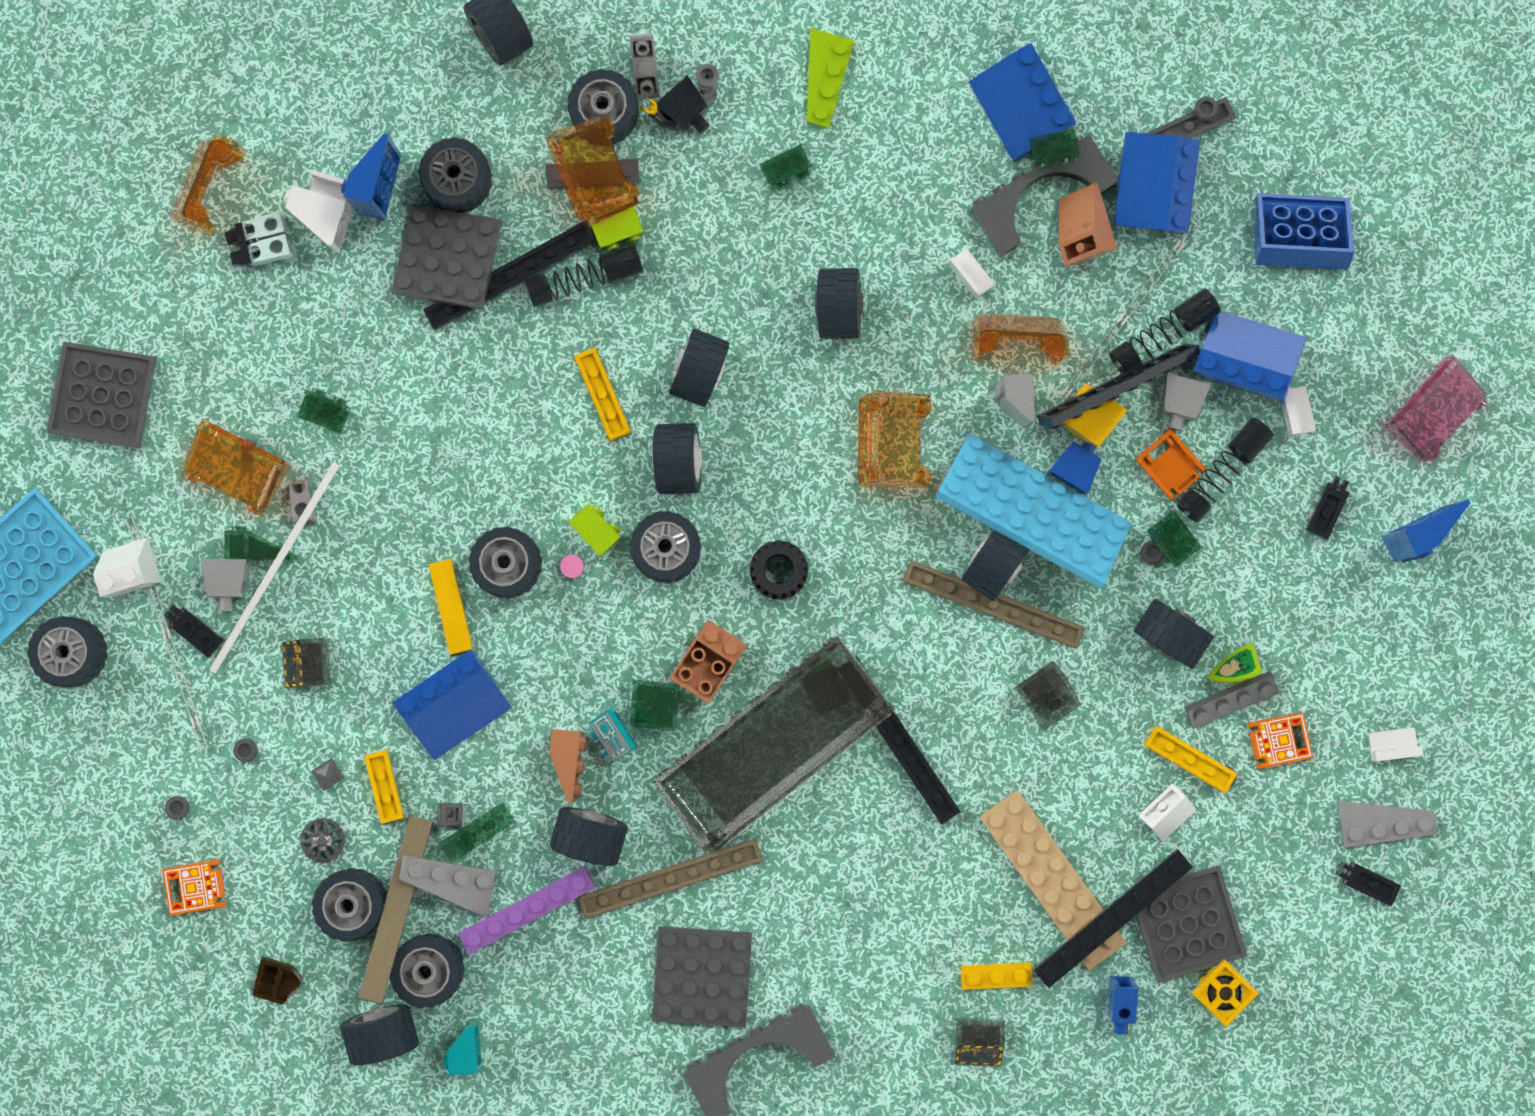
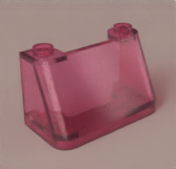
[1382,354,1487,463]

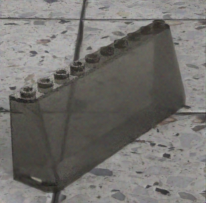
[654,636,895,853]

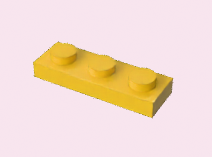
[364,750,405,824]
[961,962,1033,990]

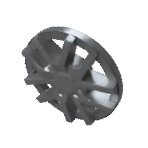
[300,818,345,862]

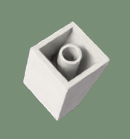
[284,185,353,254]
[93,538,162,597]

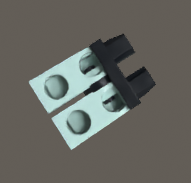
[225,211,295,268]

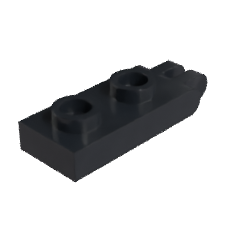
[1305,476,1349,540]
[164,604,225,658]
[1335,862,1402,907]

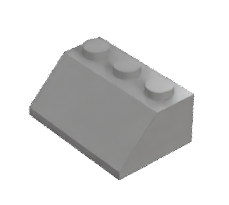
[994,373,1035,428]

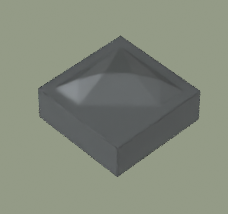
[312,758,344,791]
[437,803,463,827]

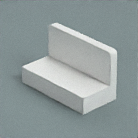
[310,170,353,209]
[948,248,995,299]
[1281,386,1316,437]
[1368,728,1424,761]
[1138,784,1196,841]

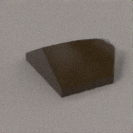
[252,956,302,1005]

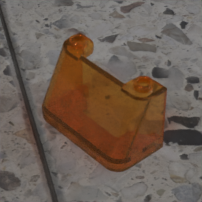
[545,116,639,226]
[171,136,246,237]
[970,313,1069,365]
[858,391,932,488]
[181,418,292,515]

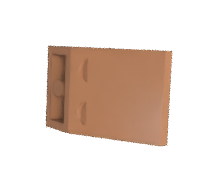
[1059,183,1117,266]
[669,620,747,704]
[549,729,587,803]

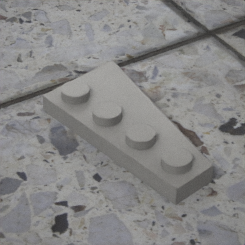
[1336,801,1438,848]
[399,855,496,918]

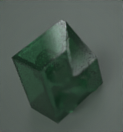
[630,680,681,731]

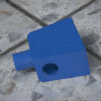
[1047,441,1101,495]
[1108,976,1139,1035]

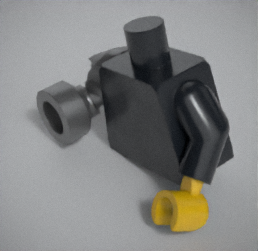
[640,64,719,134]

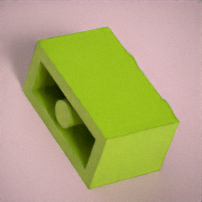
[590,205,644,252]
[568,503,622,557]

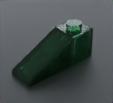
[224,526,298,560]
[439,803,515,863]

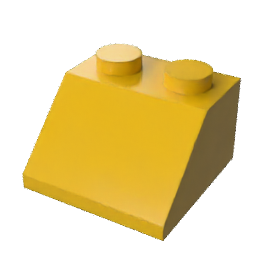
[1063,384,1127,447]

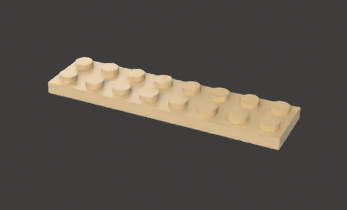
[979,789,1127,970]

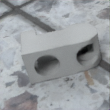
[289,479,317,525]

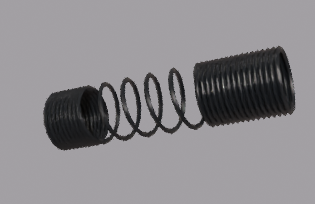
[525,244,644,307]
[1109,288,1221,374]
[1176,417,1274,523]

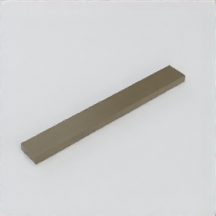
[902,560,1085,649]
[358,816,433,1005]
[578,838,763,919]

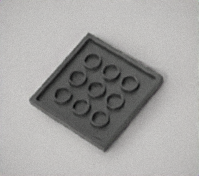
[391,204,503,310]
[47,341,157,449]
[1136,865,1248,983]
[652,926,752,1027]

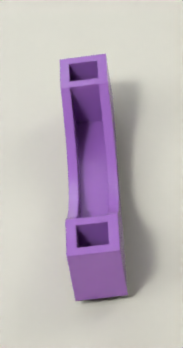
[458,865,596,954]

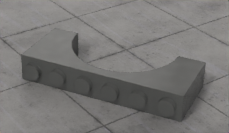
[970,134,1119,258]
[683,1003,836,1116]

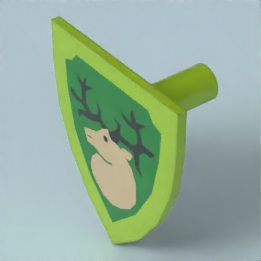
[1208,642,1263,684]

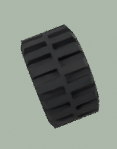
[750,540,808,600]

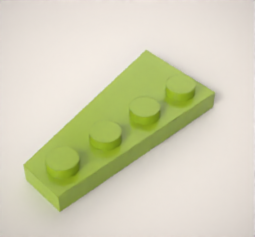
[807,28,855,129]

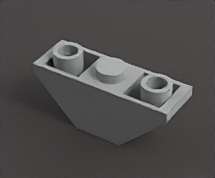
[630,33,659,98]

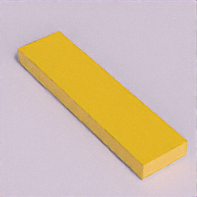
[574,347,631,442]
[428,559,473,655]
[1144,725,1237,794]

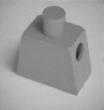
[1161,373,1211,431]
[201,559,250,611]

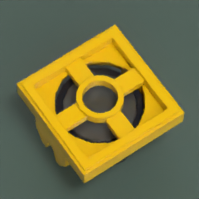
[1191,959,1259,1027]

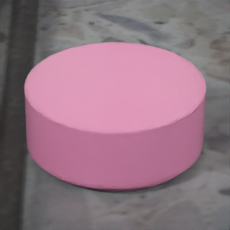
[560,555,584,578]

